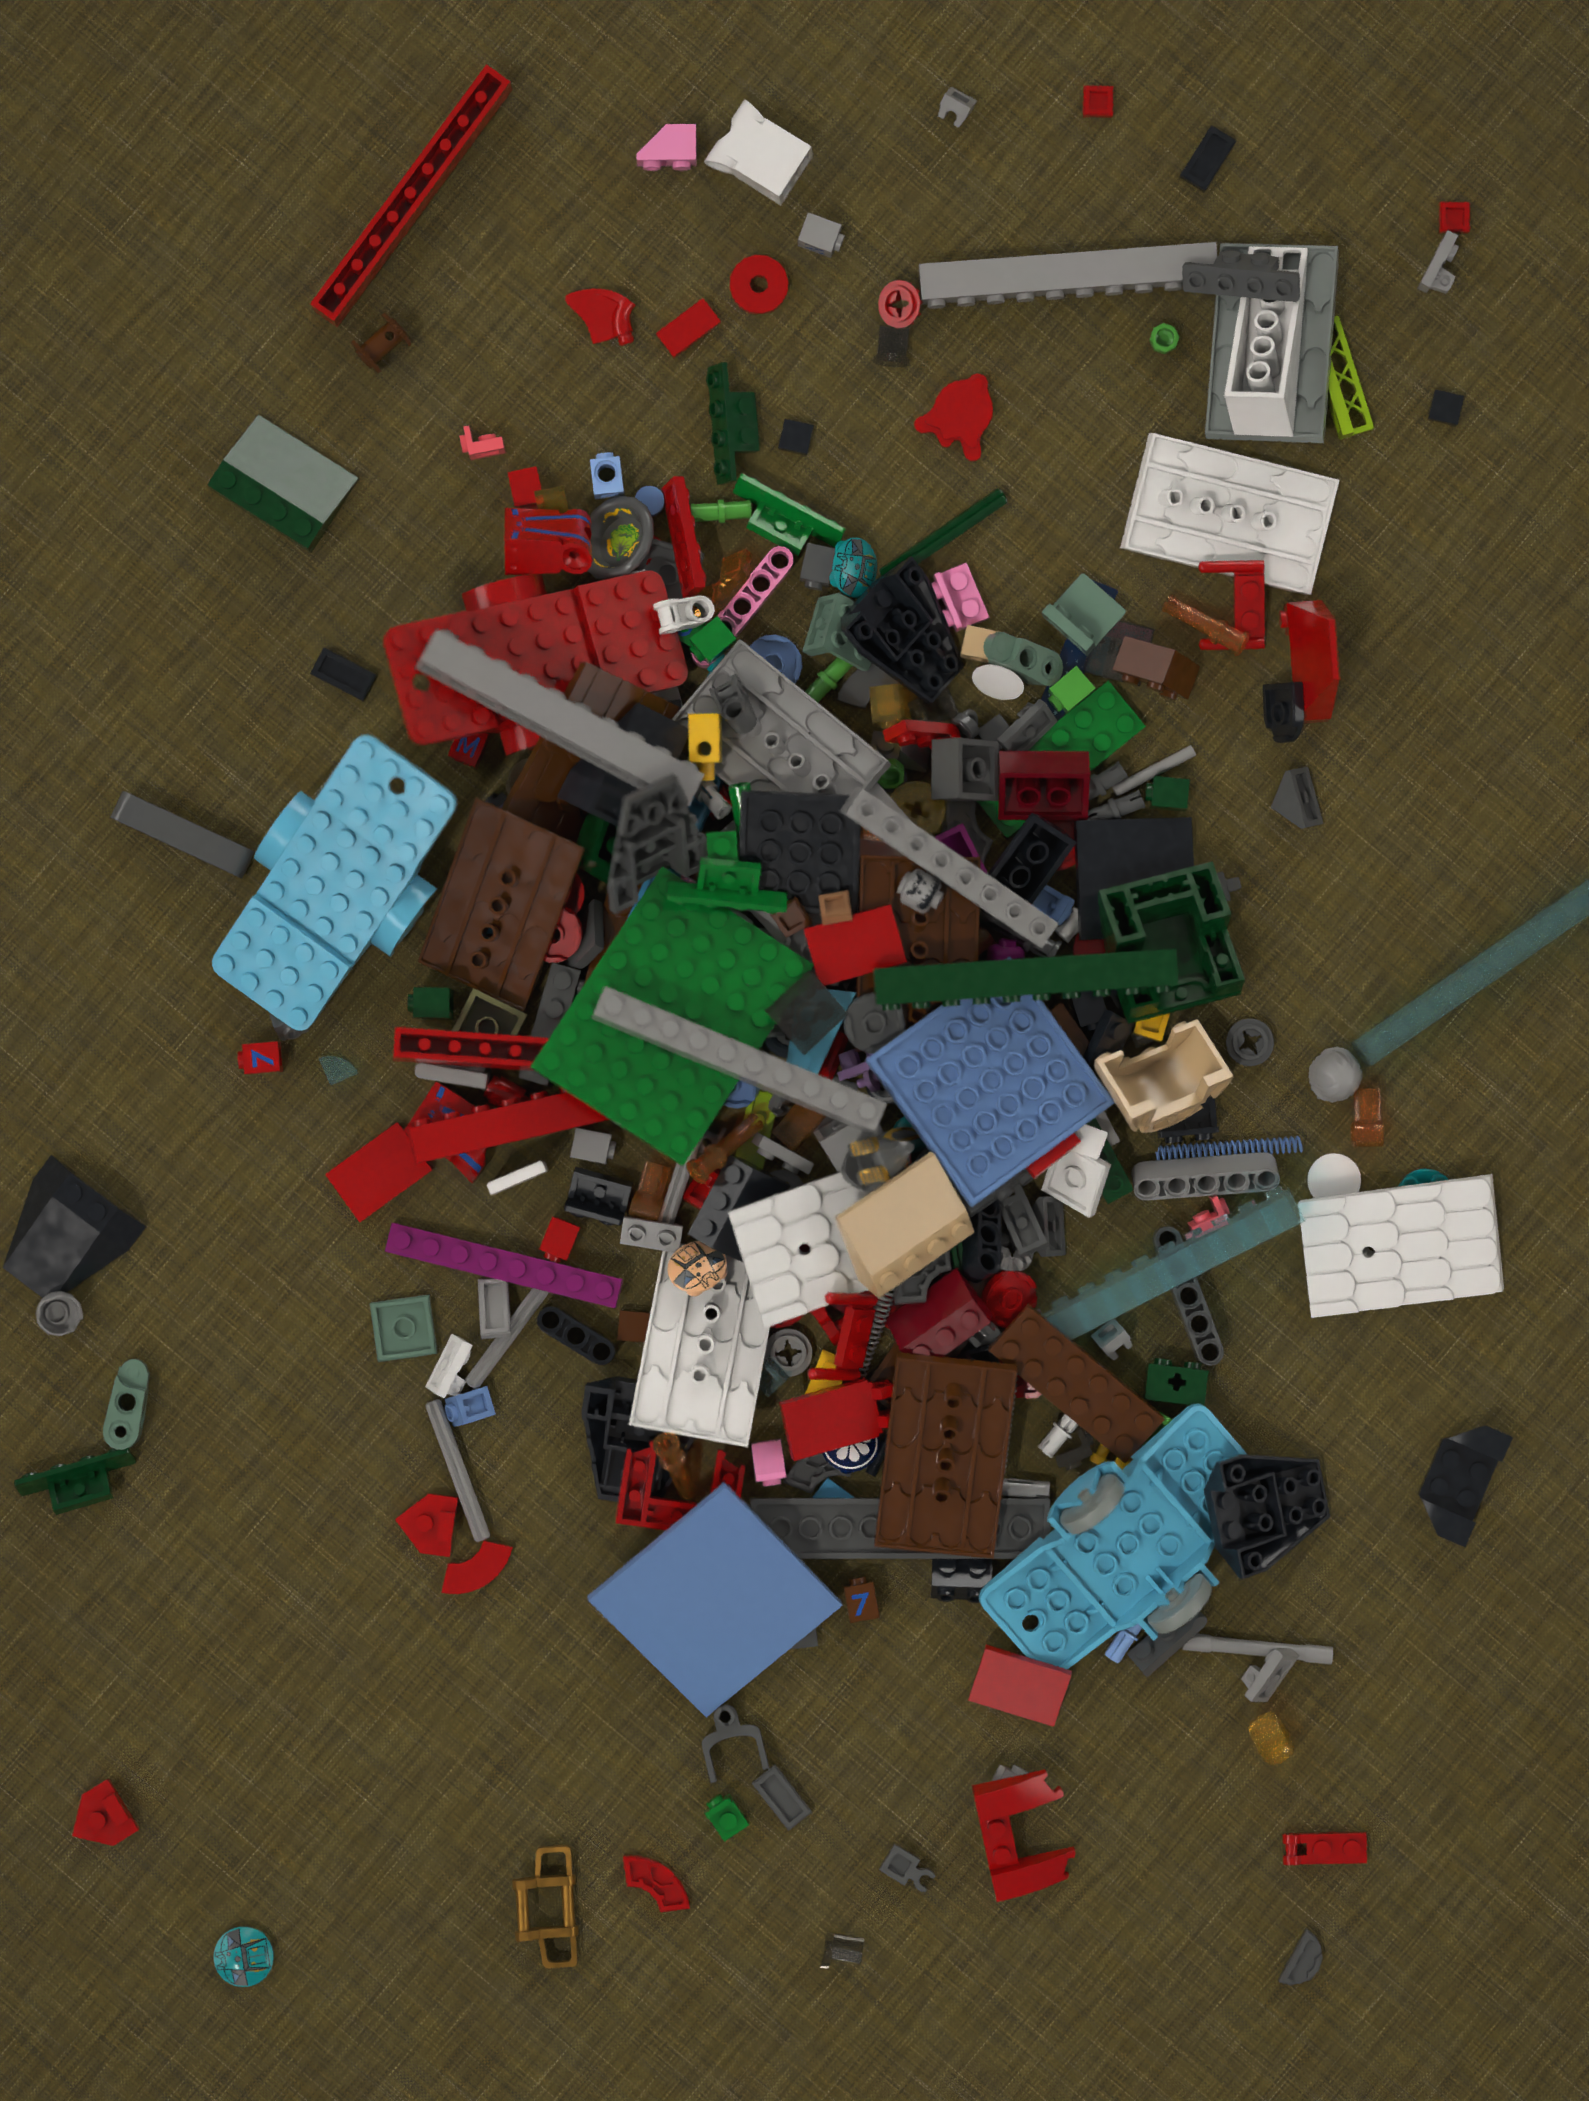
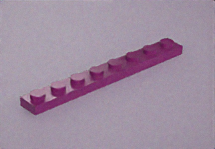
[384,1223,623,1309]

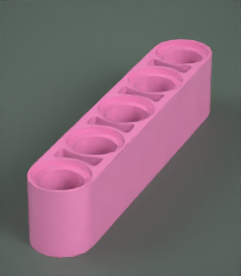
[691,546,793,668]

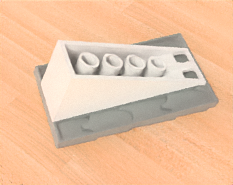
[1205,243,1339,443]

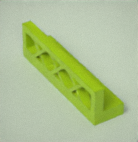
[1328,315,1374,440]

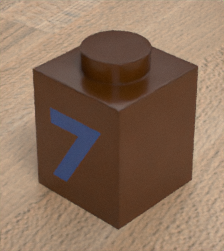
[844,1576,880,1623]

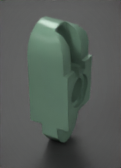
[983,632,1063,686]
[103,1359,150,1450]

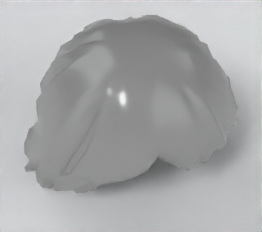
[1309,1046,1363,1103]

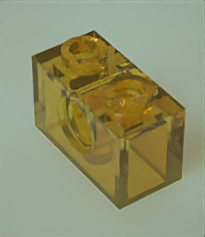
[869,684,913,729]

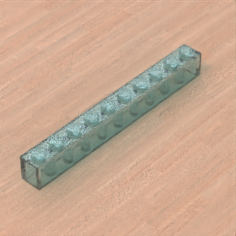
[1350,878,1589,1067]
[1037,1186,1306,1339]

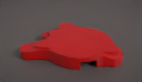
[914,374,993,462]

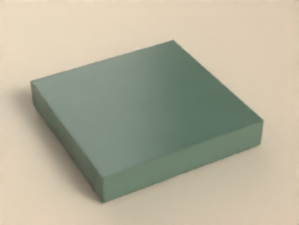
[370,1294,438,1362]

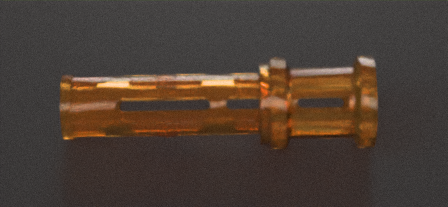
[1162,595,1250,657]
[686,1114,763,1184]
[653,1432,697,1499]

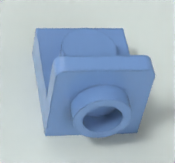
[445,1386,496,1427]

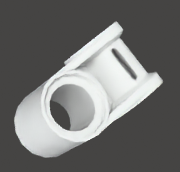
[653,596,714,635]

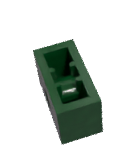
[408,987,454,1020]
[1143,1358,1209,1406]

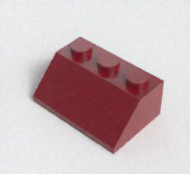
[998,751,1090,820]
[886,1267,993,1358]

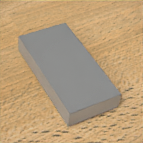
[478,1278,511,1339]

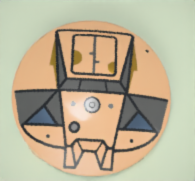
[668,1241,728,1296]

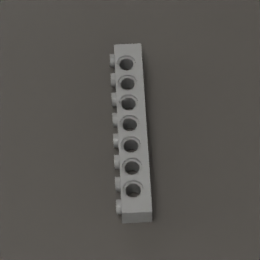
[840,786,1059,948]

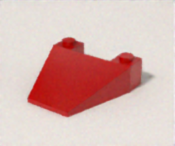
[1279,600,1339,723]

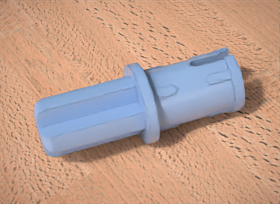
[1105,1624,1142,1663]

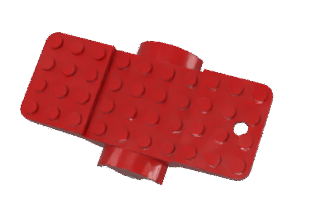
[383,571,688,756]

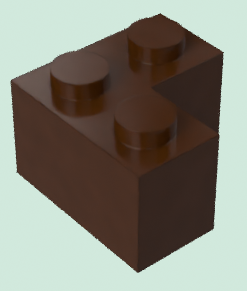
[1112,636,1200,701]

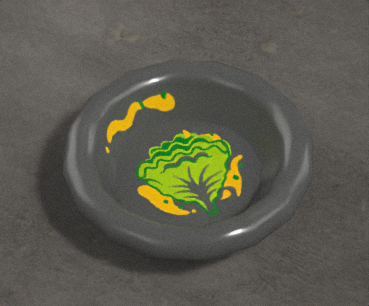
[588,496,654,580]

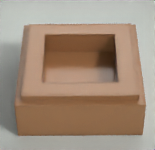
[819,890,853,925]

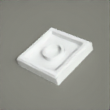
[1041,1151,1111,1218]
[487,1161,549,1195]

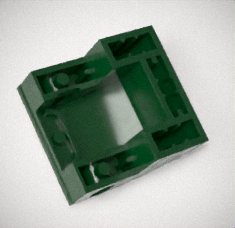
[1098,861,1245,1024]

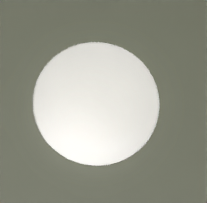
[972,665,1024,700]
[1308,1153,1361,1198]

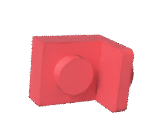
[459,425,506,460]
[1187,1195,1230,1238]

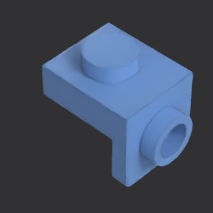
[1032,884,1075,926]

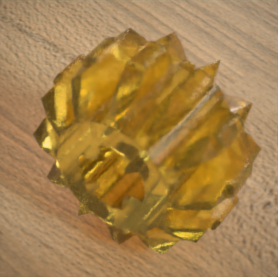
[1249,1712,1294,1766]

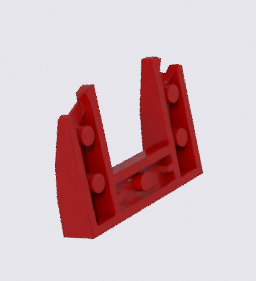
[615,1440,746,1530]
[972,1770,1076,1902]

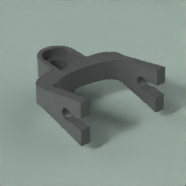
[701,1705,770,1783]

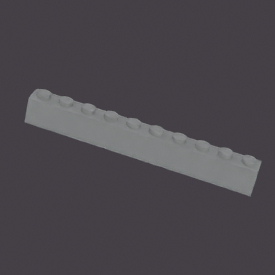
[918,242,1217,309]
[415,629,704,807]
[591,987,887,1135]

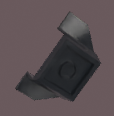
[1417,1425,1513,1547]

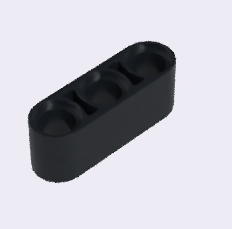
[962,1199,1001,1283]
[537,1306,616,1365]

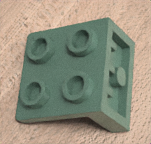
[1042,573,1126,656]
[802,593,871,671]

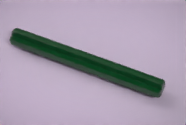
[879,489,1007,576]

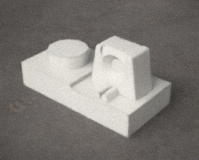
[425,1334,473,1398]

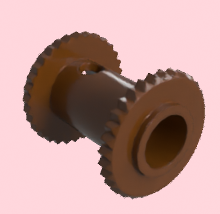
[351,313,411,373]

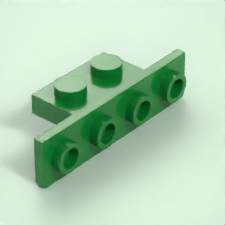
[732,474,846,556]
[666,857,787,914]

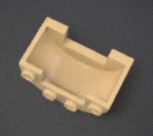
[1094,1019,1234,1133]

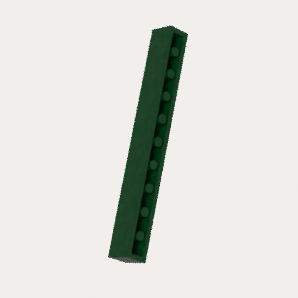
[872,949,1179,1011]

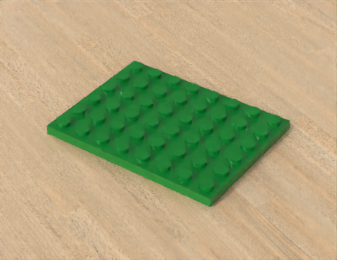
[530,866,813,1167]

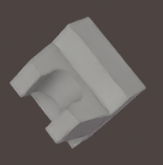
[938,87,977,128]
[1091,1318,1133,1360]

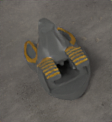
[841,1127,920,1192]

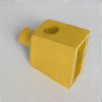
[688,714,722,780]

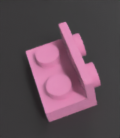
[931,563,989,632]

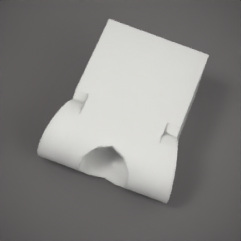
[704,99,813,206]

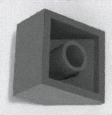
[931,738,998,801]

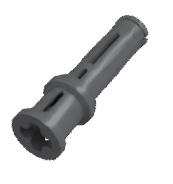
[979,907,1062,958]

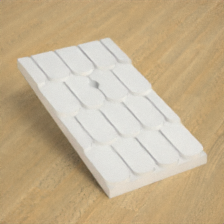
[1120,433,1339,595]
[728,1171,871,1328]
[1298,1174,1504,1318]
[629,1244,770,1447]

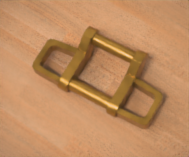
[512,1845,579,1968]

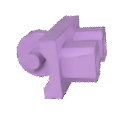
[837,1049,881,1092]

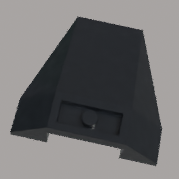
[841,556,965,704]
[557,702,689,827]
[1204,1454,1330,1579]

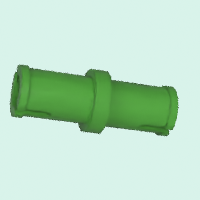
[691,499,752,523]
[805,657,853,703]

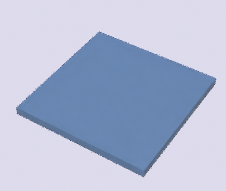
[865,956,1115,1207]
[588,1482,843,1717]

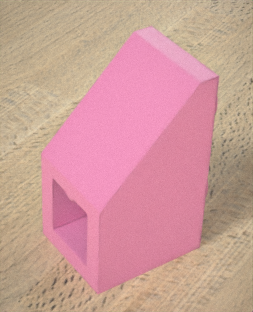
[636,124,697,171]
[751,1438,786,1486]

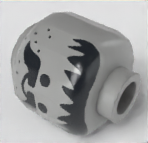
[897,869,944,914]

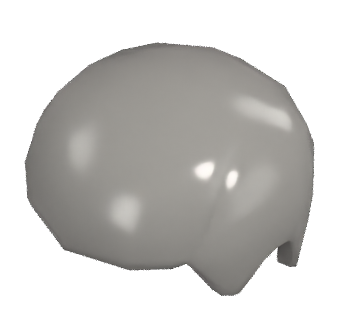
[35,1291,83,1336]

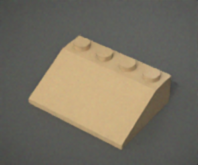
[835,1152,974,1298]

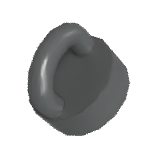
[949,709,979,739]

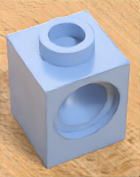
[590,452,625,499]

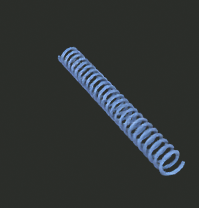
[1155,1135,1303,1160]

